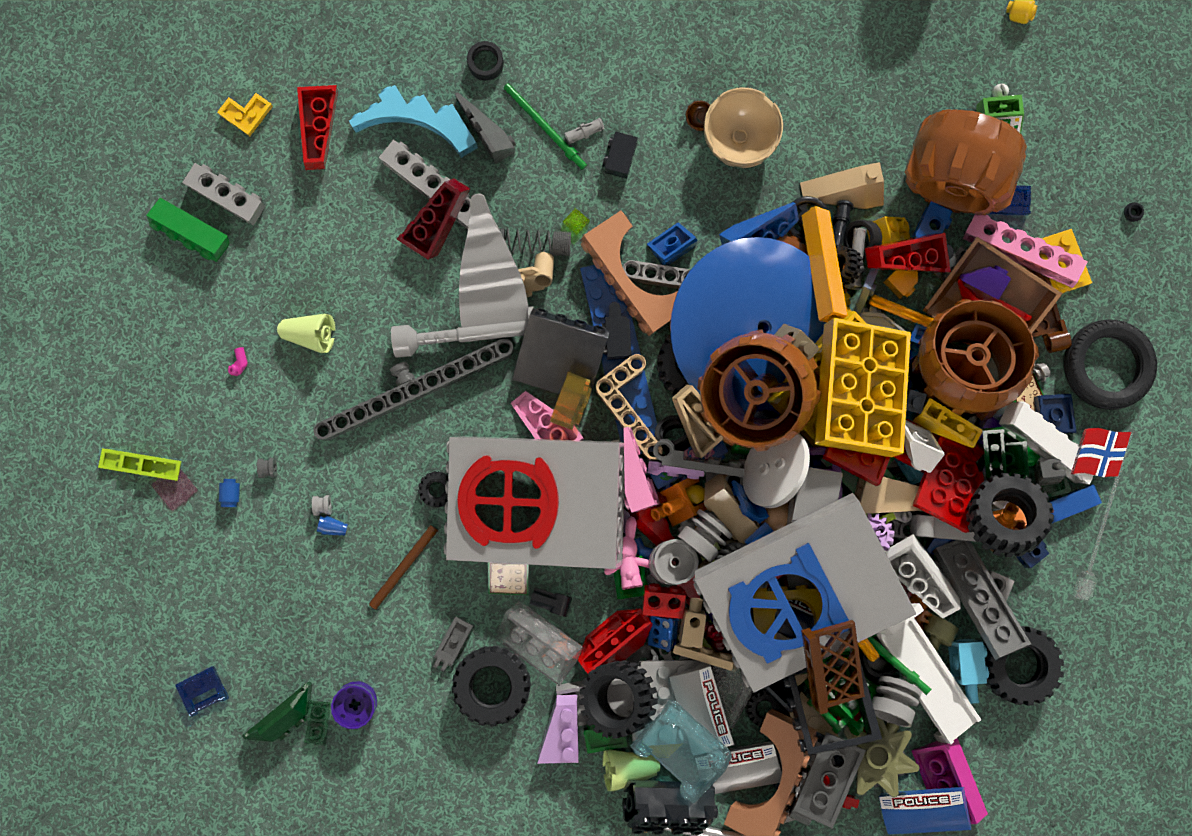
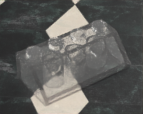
[496,601,583,686]

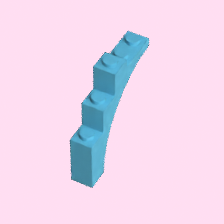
[349,85,478,158]

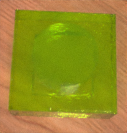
[562,208,590,235]

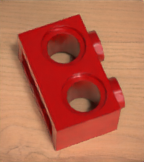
[642,583,686,619]

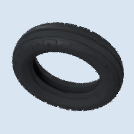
[1064,319,1157,410]

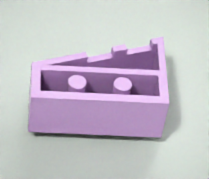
[537,695,579,764]

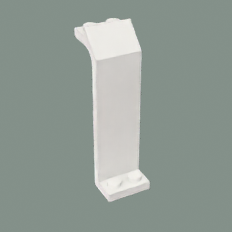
[877,603,981,744]

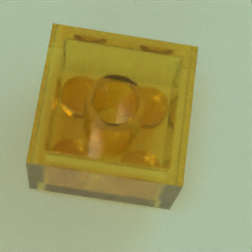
[549,372,592,430]

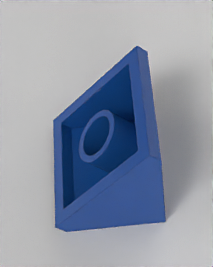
[647,222,698,266]

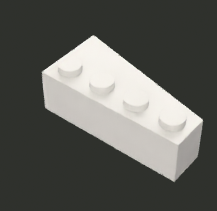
[885,534,961,618]

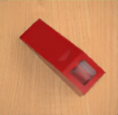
[628,504,674,546]

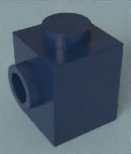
[1014,541,1049,568]

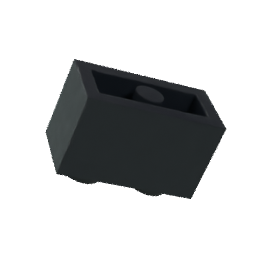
[602,131,638,179]

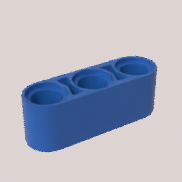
[1049,484,1102,523]

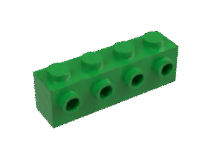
[146,198,230,262]

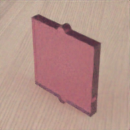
[151,468,198,511]

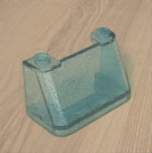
[630,700,732,804]

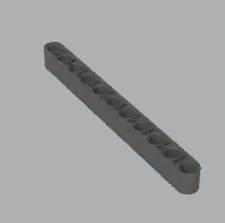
[314,339,514,441]

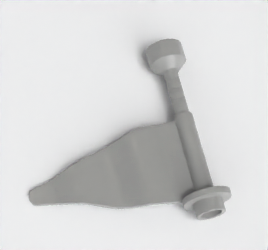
[391,194,534,358]

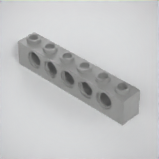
[379,140,471,229]

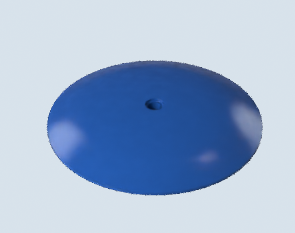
[670,237,827,415]

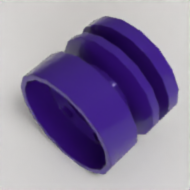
[331,681,377,729]

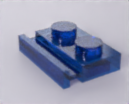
[989,185,1031,215]

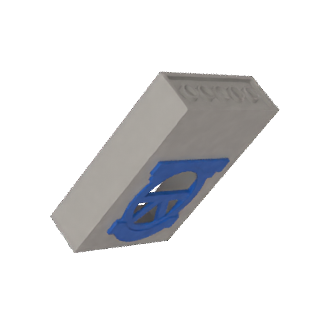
[693,493,916,692]

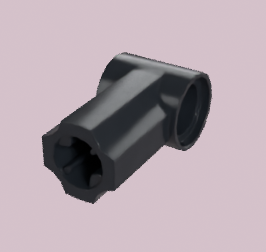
[529,588,572,617]

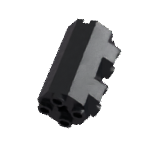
[622,780,718,835]

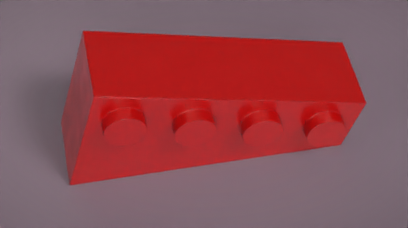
[297,85,338,170]
[865,233,951,273]

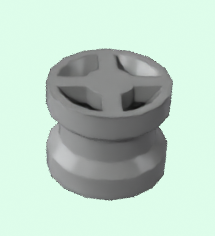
[312,495,332,516]

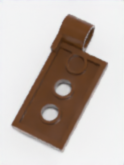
[1027,268,1072,353]

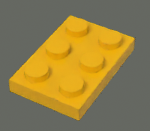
[1039,229,1092,293]

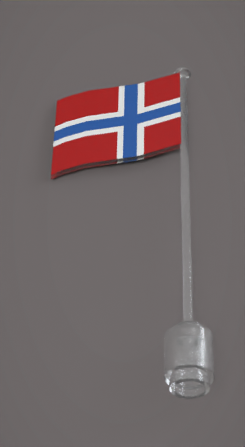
[1071,428,1135,602]

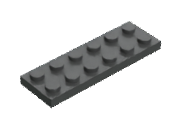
[933,540,1031,660]

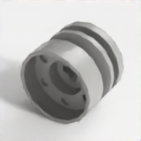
[678,509,733,563]
[872,676,922,727]

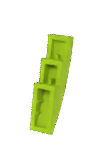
[98,448,182,481]

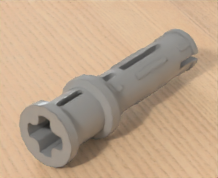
[845,228,866,290]

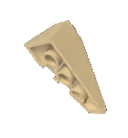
[800,162,884,209]

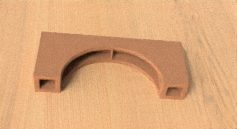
[580,210,678,336]
[724,709,818,836]

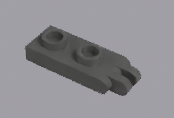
[433,616,473,673]

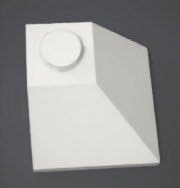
[904,420,945,473]

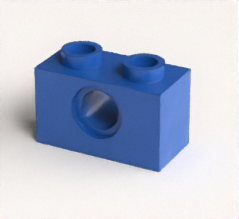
[912,201,952,238]

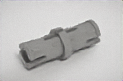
[564,118,604,145]

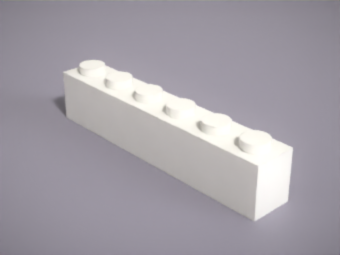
[999,401,1094,484]

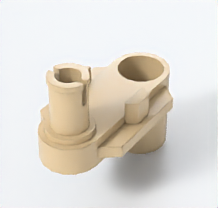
[518,252,554,297]

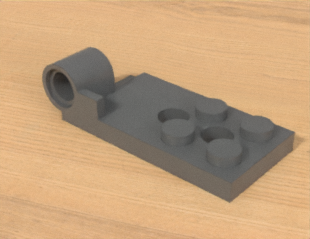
[653,439,745,477]
[789,732,866,829]

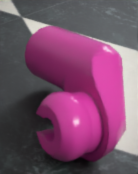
[228,347,248,376]

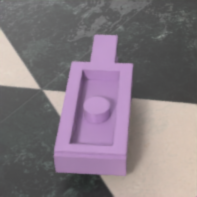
[648,460,704,479]

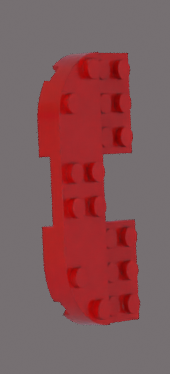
[823,419,984,533]

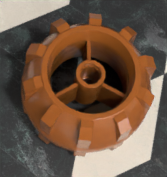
[904,109,1027,216]
[912,299,1039,421]
[697,330,822,451]

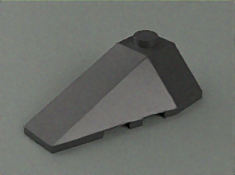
[455,92,516,164]

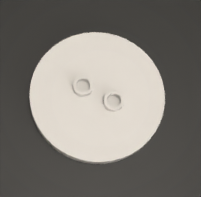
[743,434,810,508]

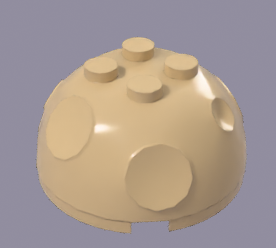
[704,87,783,168]

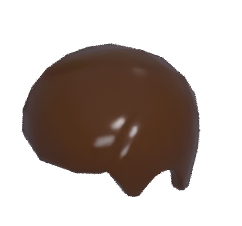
[685,100,710,131]

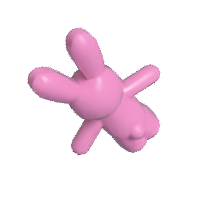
[604,516,649,590]

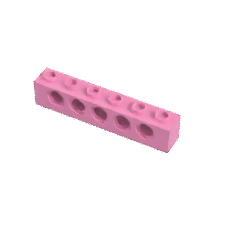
[963,214,1088,288]

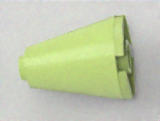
[277,314,335,353]
[603,749,660,792]

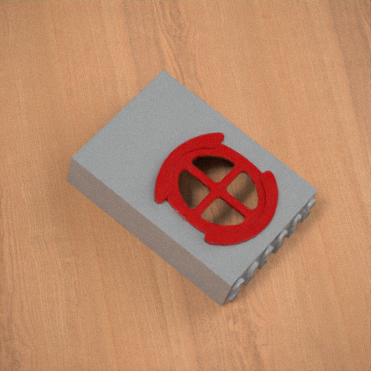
[444,436,625,569]

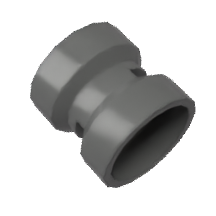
[389,361,415,387]

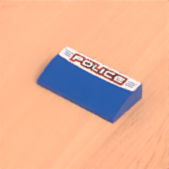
[879,787,971,835]

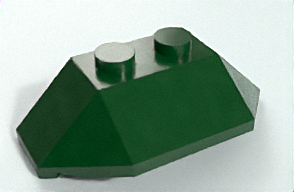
[982,427,1029,480]
[242,681,312,742]

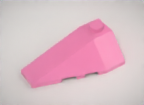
[511,391,584,441]
[624,427,660,513]

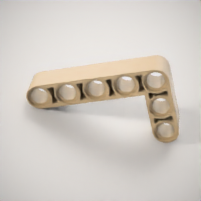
[596,354,663,461]

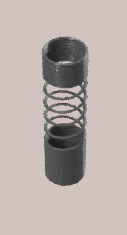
[499,228,571,257]

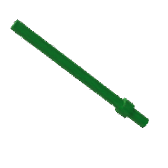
[504,83,587,170]
[867,636,932,696]

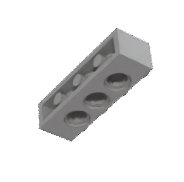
[182,163,266,226]

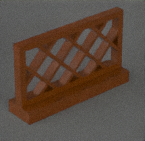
[801,620,865,715]

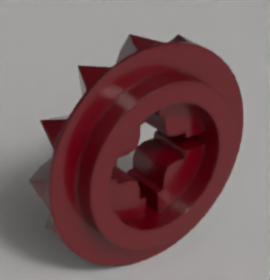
[704,621,725,652]

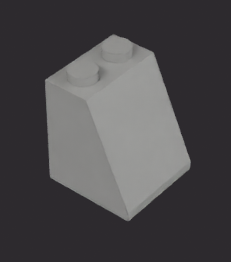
[787,467,843,525]

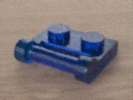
[175,666,229,717]

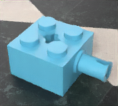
[948,639,989,704]

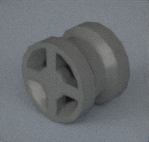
[257,457,277,478]

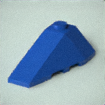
[719,202,799,245]

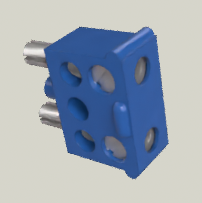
[646,615,678,652]

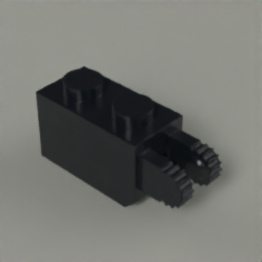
[602,301,632,360]

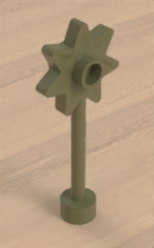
[843,615,959,797]

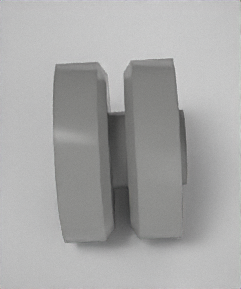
[649,539,699,586]

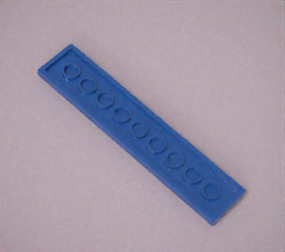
[580,265,657,454]

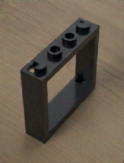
[783,659,882,757]

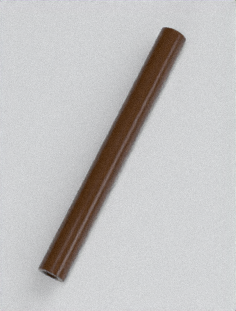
[369,525,438,610]

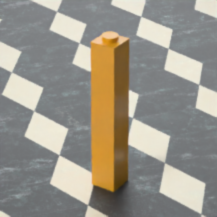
[802,206,848,322]

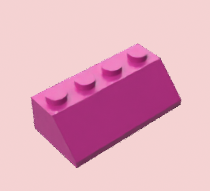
[912,738,988,825]

